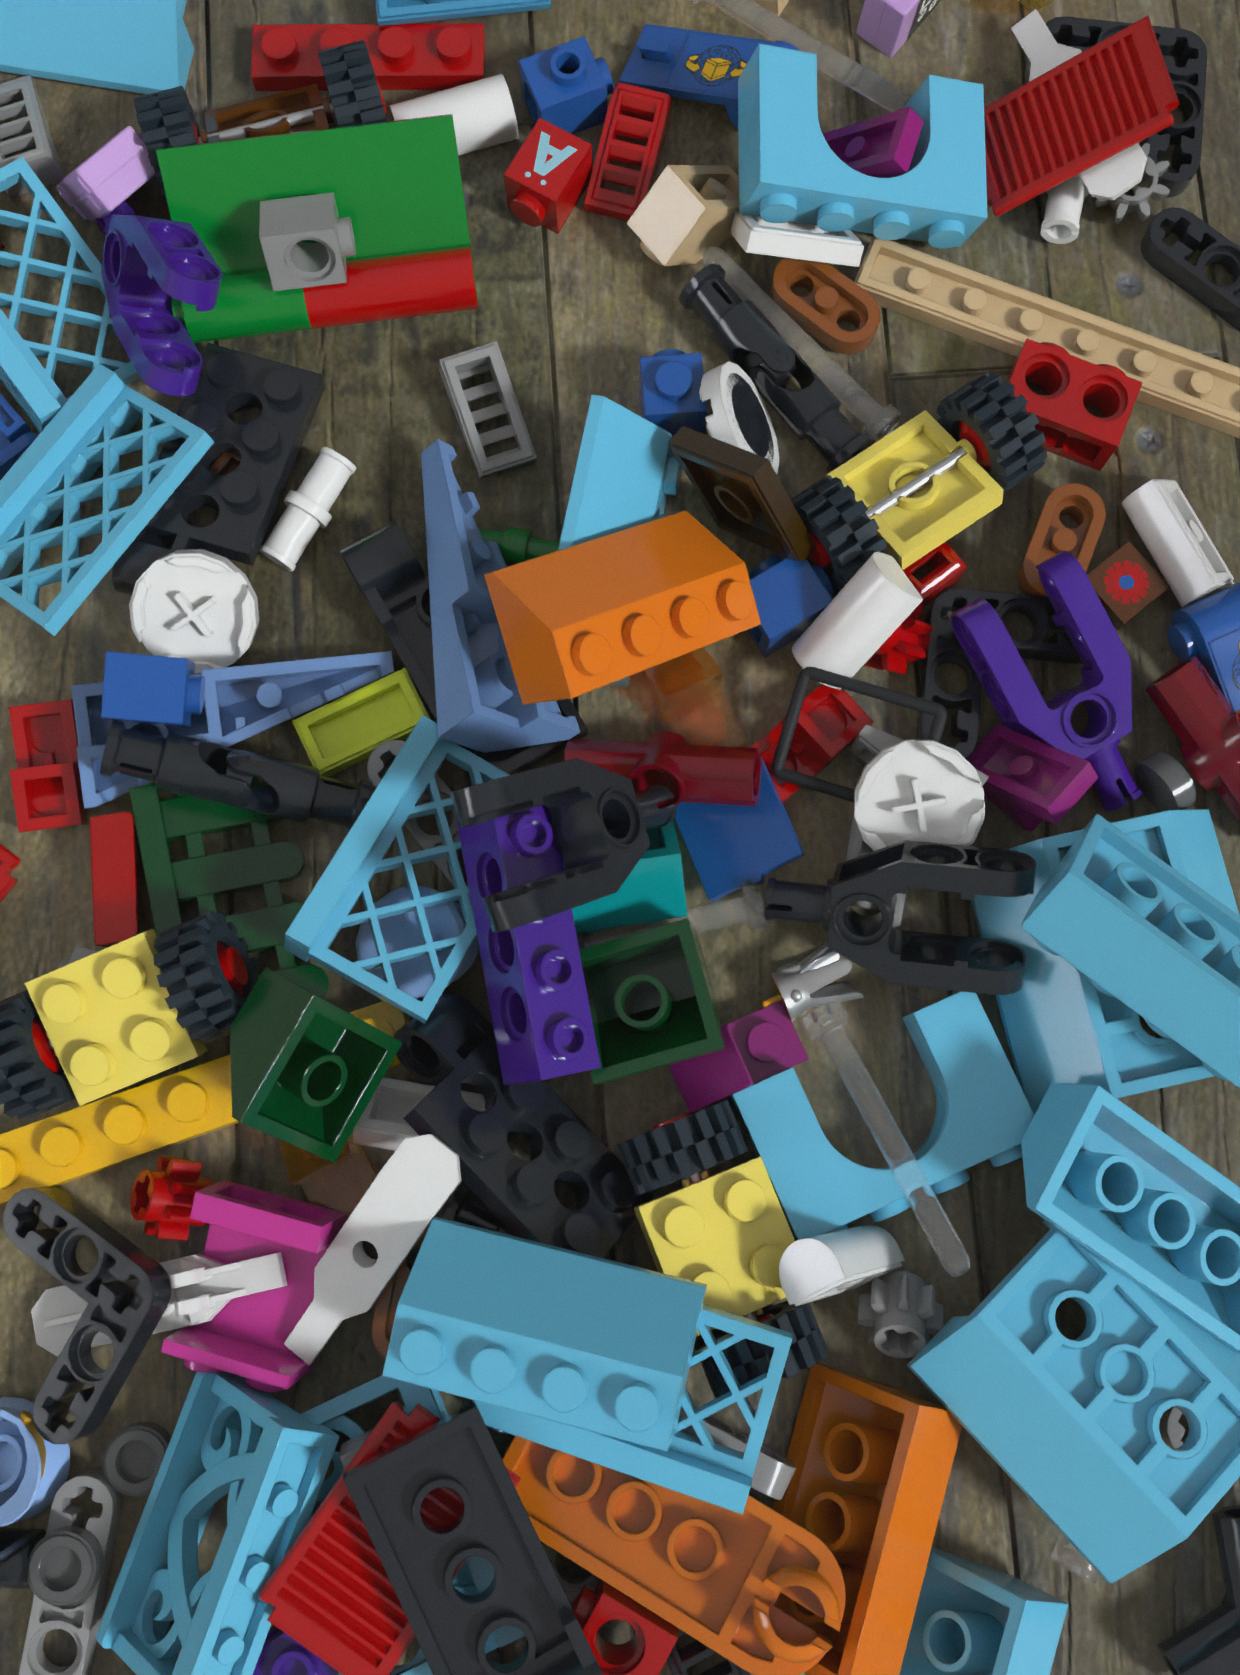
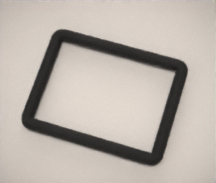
[771,667,947,803]

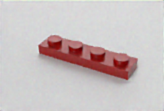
[251,23,486,91]

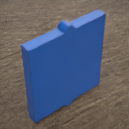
[675,757,805,902]

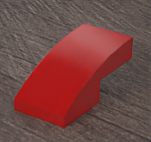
[750,684,874,804]
[8,699,86,833]

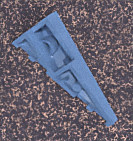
[421,439,580,753]
[71,651,394,809]

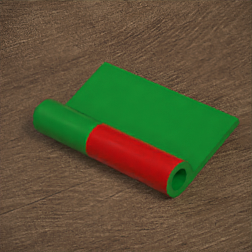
[156,114,479,343]

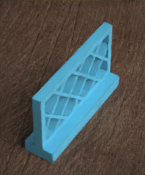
[0,157,140,433]
[0,363,215,636]
[283,715,509,1024]
[473,1304,793,1515]

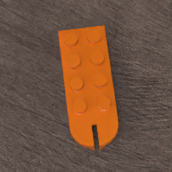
[502,1436,846,1675]

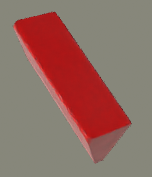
[89,812,140,947]

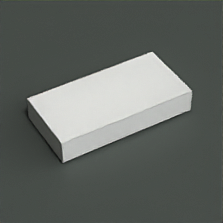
[730,212,864,267]

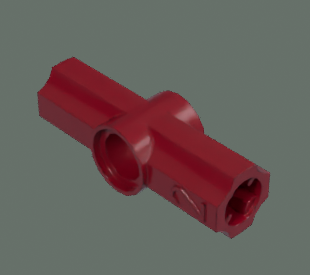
[1145,656,1240,823]
[564,731,762,809]

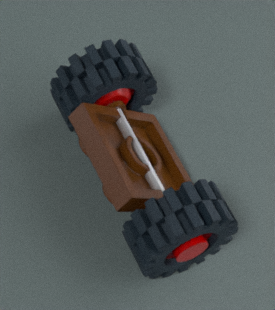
[134,40,387,208]

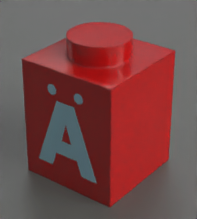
[504,118,592,234]

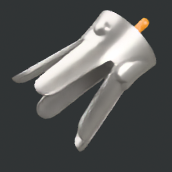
[762,941,864,1020]

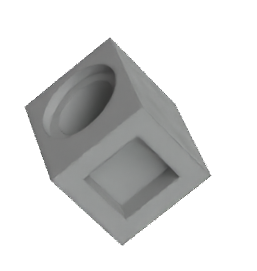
[259,192,356,292]

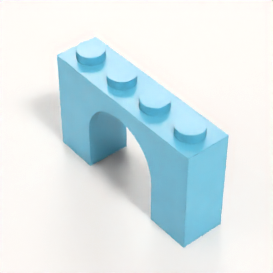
[738,43,988,249]
[728,991,1034,1241]

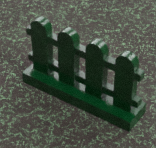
[129,776,329,998]

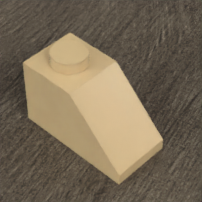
[627,165,739,266]

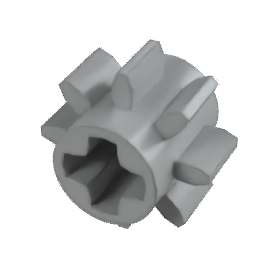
[1095,143,1170,224]
[858,1271,943,1358]

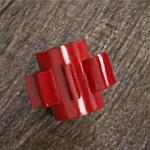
[864,603,933,675]
[130,1156,214,1241]

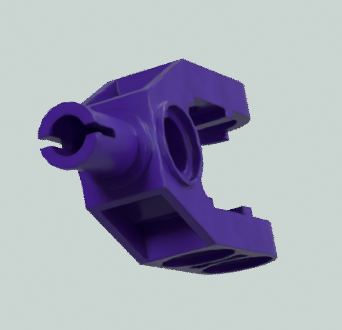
[96,201,223,396]
[950,551,1142,811]

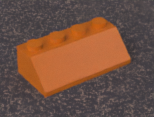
[484,510,761,705]
[772,1363,962,1675]

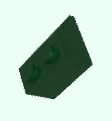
[579,918,725,1086]
[230,967,402,1163]

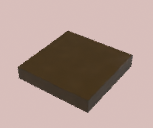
[668,426,816,562]

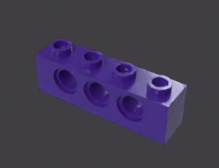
[457,805,601,1085]

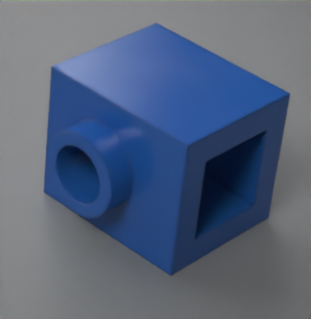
[519,36,614,134]
[639,349,707,437]
[747,555,834,658]
[101,651,205,727]

